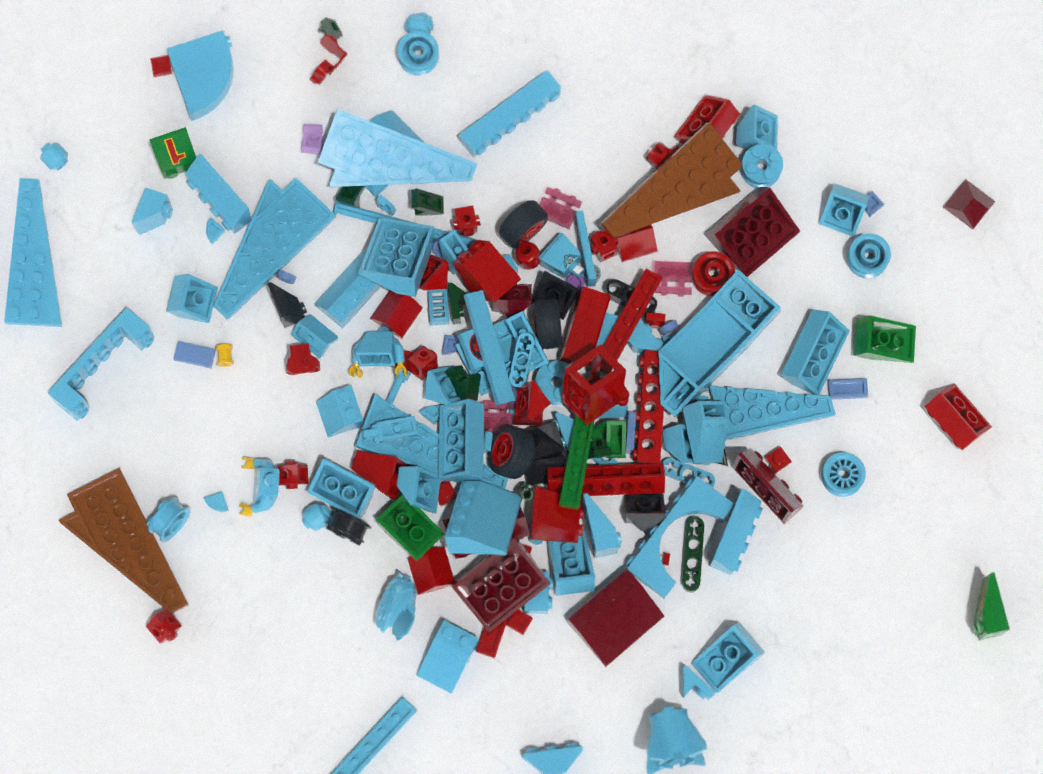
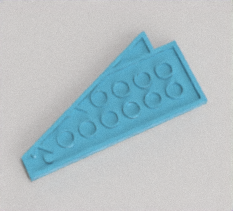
[317,109,478,187]
[214,178,336,320]

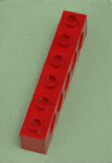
[633,350,664,464]
[547,463,665,496]

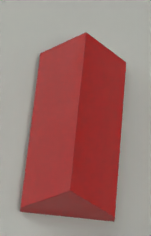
[558,286,611,367]

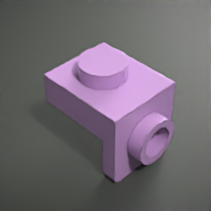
[302,124,323,154]

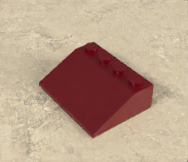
[706,186,801,277]
[732,449,803,524]
[452,535,551,632]
[567,569,665,667]

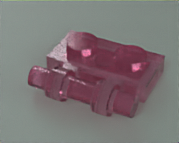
[539,187,582,230]
[654,261,693,297]
[480,400,515,434]

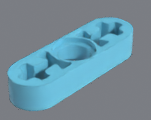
[509,332,536,387]
[663,458,715,487]

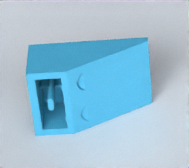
[682,401,729,464]

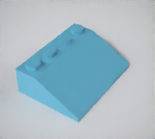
[359,218,435,297]
[445,481,522,555]

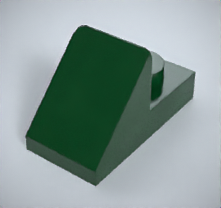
[336,186,366,207]
[411,188,444,216]
[448,282,467,324]
[446,366,481,401]

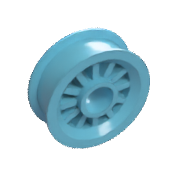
[821,452,866,497]

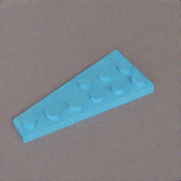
[709,385,836,441]

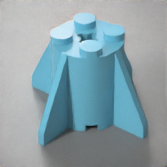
[646,706,707,774]

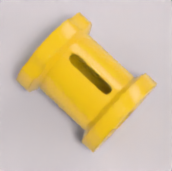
[215,344,234,367]

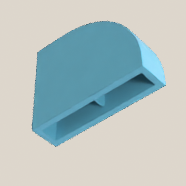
[167,30,234,121]

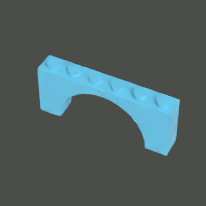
[626,476,735,599]

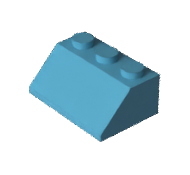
[307,458,376,519]

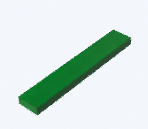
[559,416,595,510]

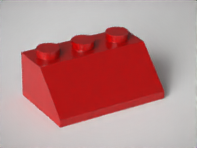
[673,95,740,144]
[924,383,992,450]

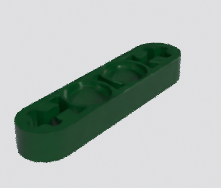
[682,517,704,593]

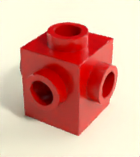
[452,205,481,237]
[590,230,618,263]
[408,345,438,381]
[278,461,309,489]
[146,608,182,644]

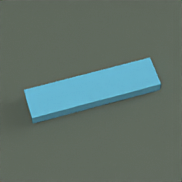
[575,210,596,287]

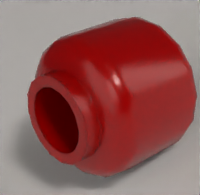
[515,242,541,270]

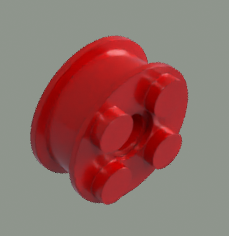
[692,251,735,296]

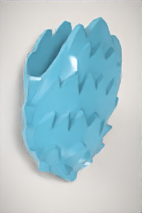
[376,572,417,641]

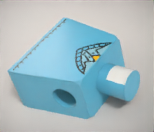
[539,232,585,279]

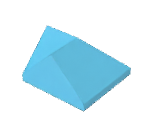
[425,365,461,405]

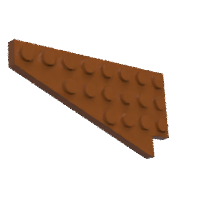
[601,123,742,237]
[59,468,189,614]

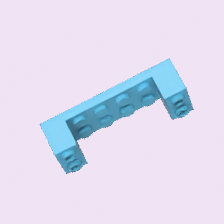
[48,307,155,421]

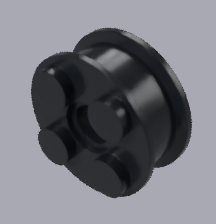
[325,508,372,546]

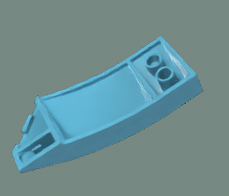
[658,270,782,417]

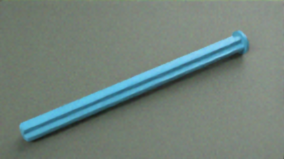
[334,201,477,249]

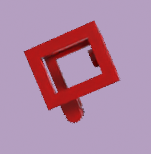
[561,344,630,426]

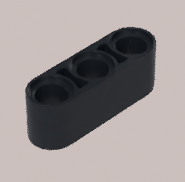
[605,279,657,317]

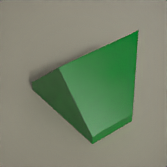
[591,420,626,458]

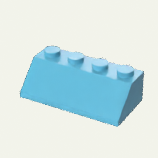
[185,153,252,234]
[314,249,381,329]
[781,309,850,395]
[438,399,484,482]
[710,488,763,575]

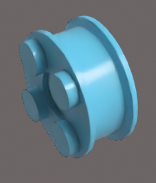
[398,31,439,75]
[740,144,783,188]
[847,233,891,278]
[535,360,570,405]
[147,498,191,543]

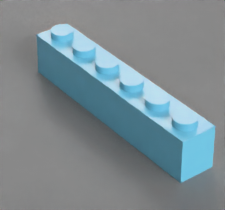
[459,70,561,157]

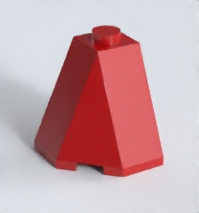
[352,451,410,500]

